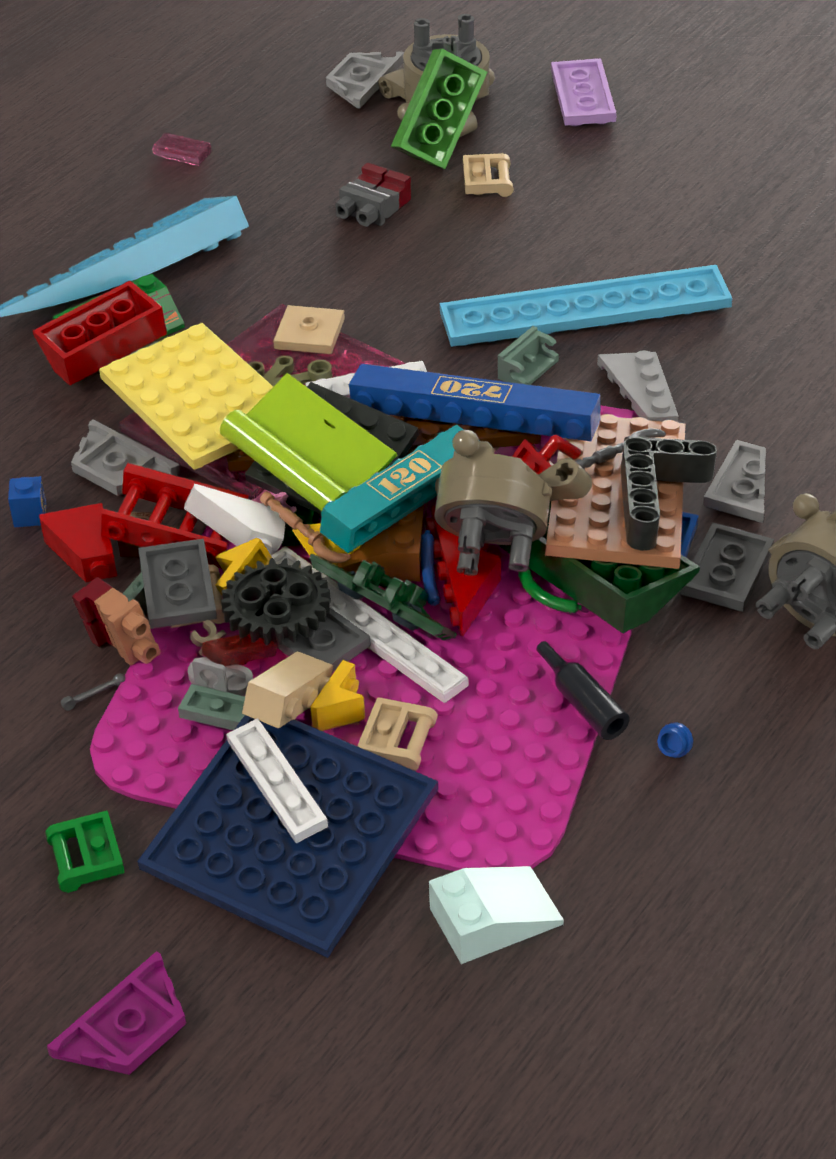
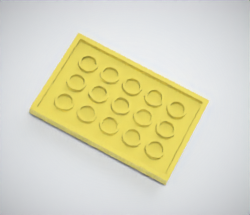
[99,323,273,470]

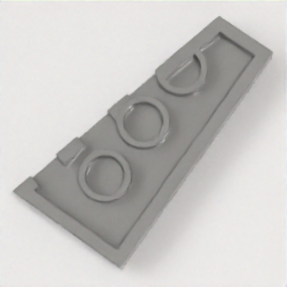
[597,350,679,422]

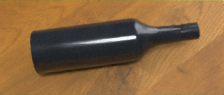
[536,641,630,740]

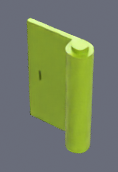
[220,373,397,511]

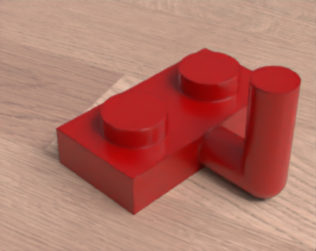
[512,435,581,474]

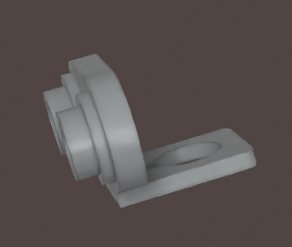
[188,657,253,696]

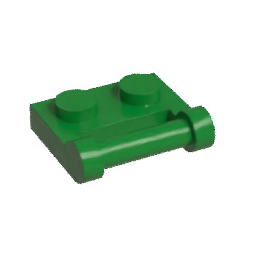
[45,810,125,893]

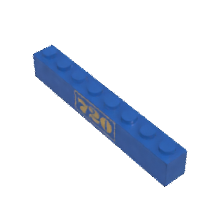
[349,364,601,442]

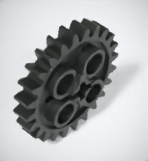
[221,558,331,645]

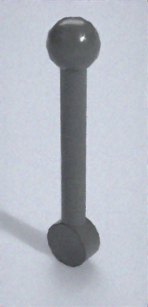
[61,673,126,711]

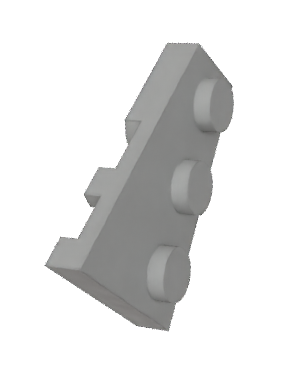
[703,440,766,523]

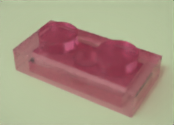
[153,133,212,166]

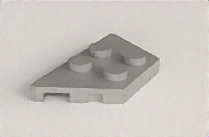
[326,52,404,109]
[71,420,180,496]

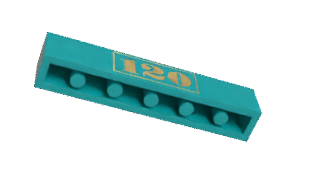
[320,424,464,553]

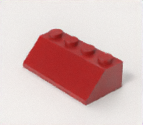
[33,281,167,386]

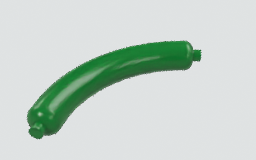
[518,569,582,613]

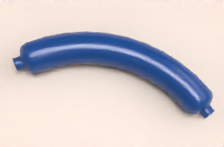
[421,530,441,606]

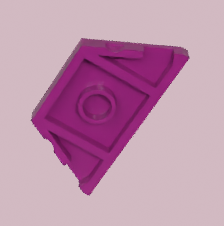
[47,951,186,1075]

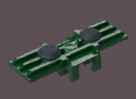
[309,554,457,641]

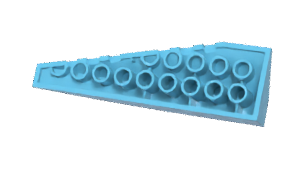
[0,196,249,317]

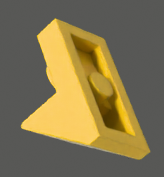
[215,538,272,595]
[310,660,365,731]

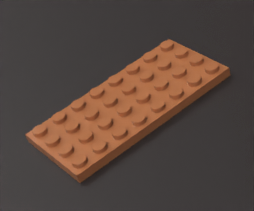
[545,414,686,569]

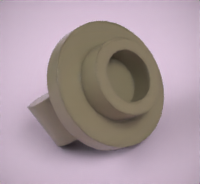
[190,619,227,657]

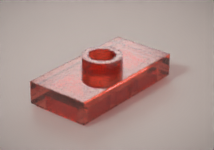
[201,634,277,667]

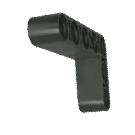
[621,437,717,551]

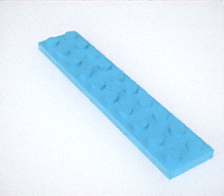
[440,265,732,347]

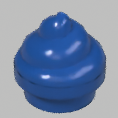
[657,722,693,758]

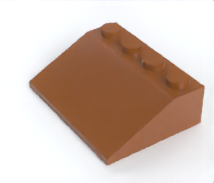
[329,502,428,582]

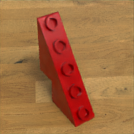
[425,505,501,636]

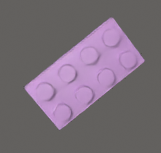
[551,58,616,126]

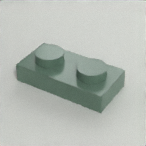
[178,684,245,730]

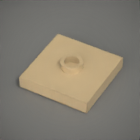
[273,305,345,354]

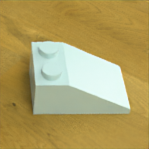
[429,866,564,964]

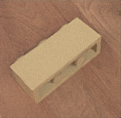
[242,651,333,728]

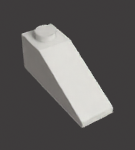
[184,484,285,555]

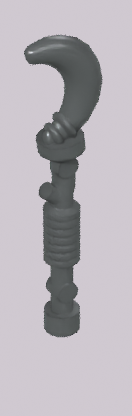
[575,428,666,470]

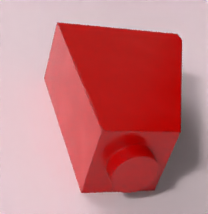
[39,503,117,582]

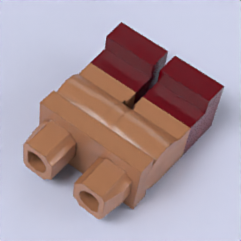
[72,577,161,666]

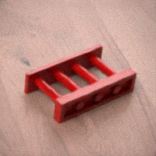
[101,463,249,569]

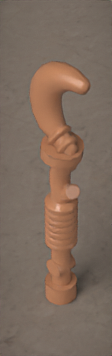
[260,491,351,563]

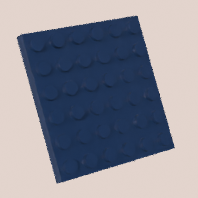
[137,715,439,958]

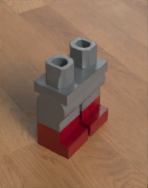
[335,163,411,227]

